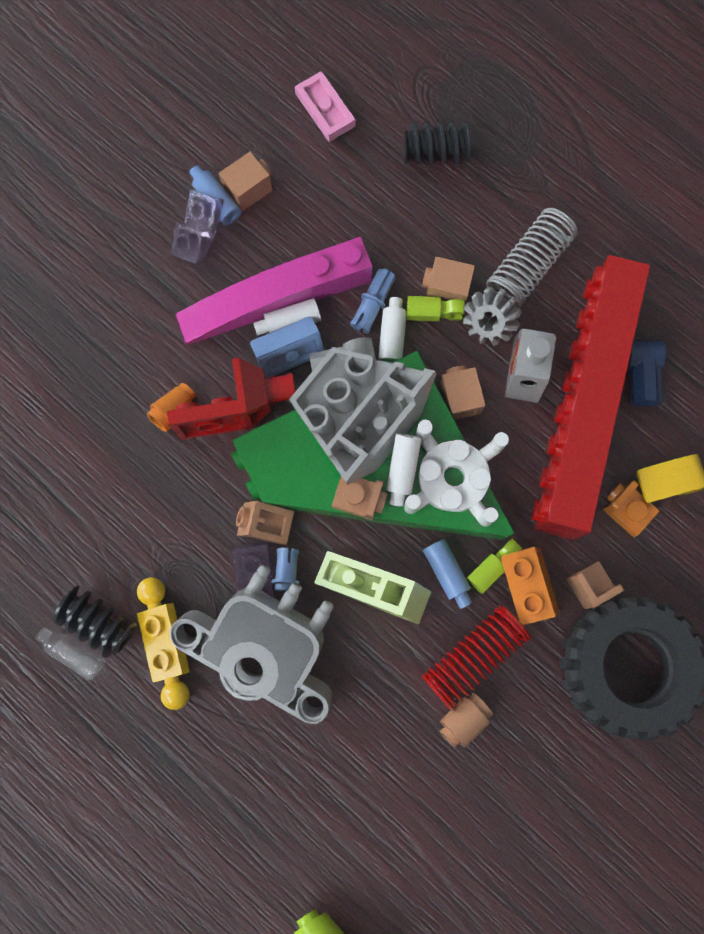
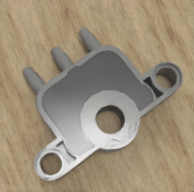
[169,565,333,724]

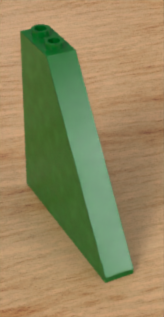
[231,351,514,540]

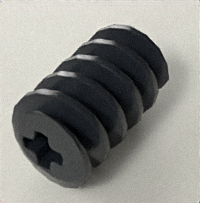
[404,121,471,164]
[53,585,137,658]

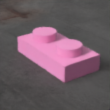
[295,71,356,142]

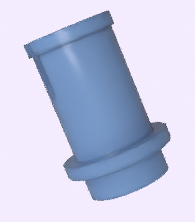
[272,548,299,593]

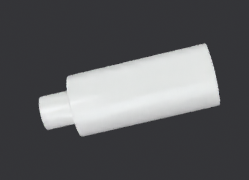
[378,297,407,363]
[253,298,321,336]
[386,433,422,506]

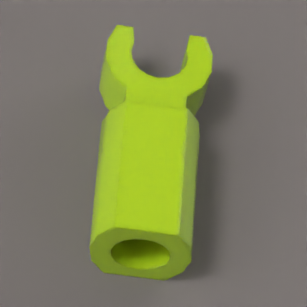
[406,296,464,322]
[466,539,522,594]

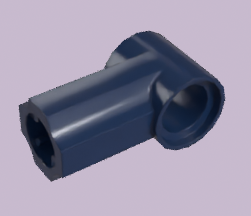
[627,340,666,407]

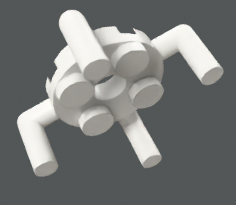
[404,420,509,527]

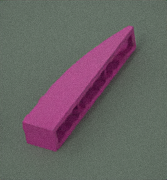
[176,237,372,345]

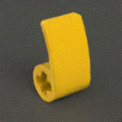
[636,454,704,503]

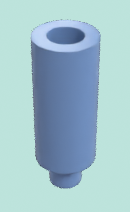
[190,165,242,225]
[423,539,472,609]

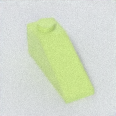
[314,551,431,625]

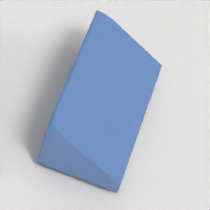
[250,317,325,377]

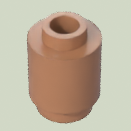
[440,693,493,748]

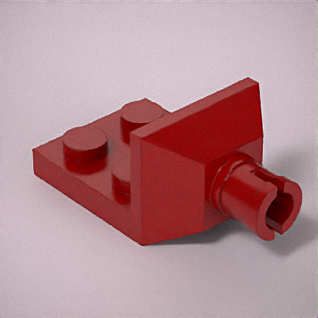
[167,358,295,440]

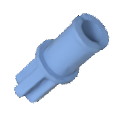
[350,268,395,334]

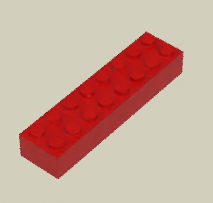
[531,255,650,540]

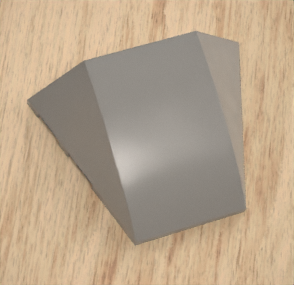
[289,347,436,485]

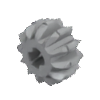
[463,287,521,346]

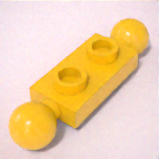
[137,577,190,710]

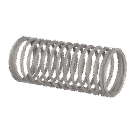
[486,208,578,308]

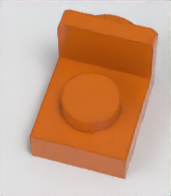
[603,480,659,537]

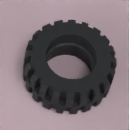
[559,597,704,741]

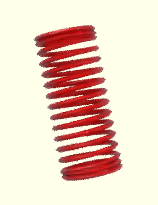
[422,605,531,710]

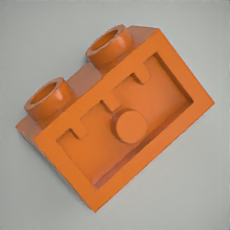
[501,547,561,625]

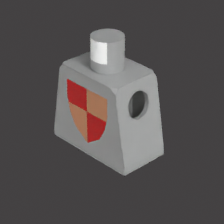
[505,329,556,403]

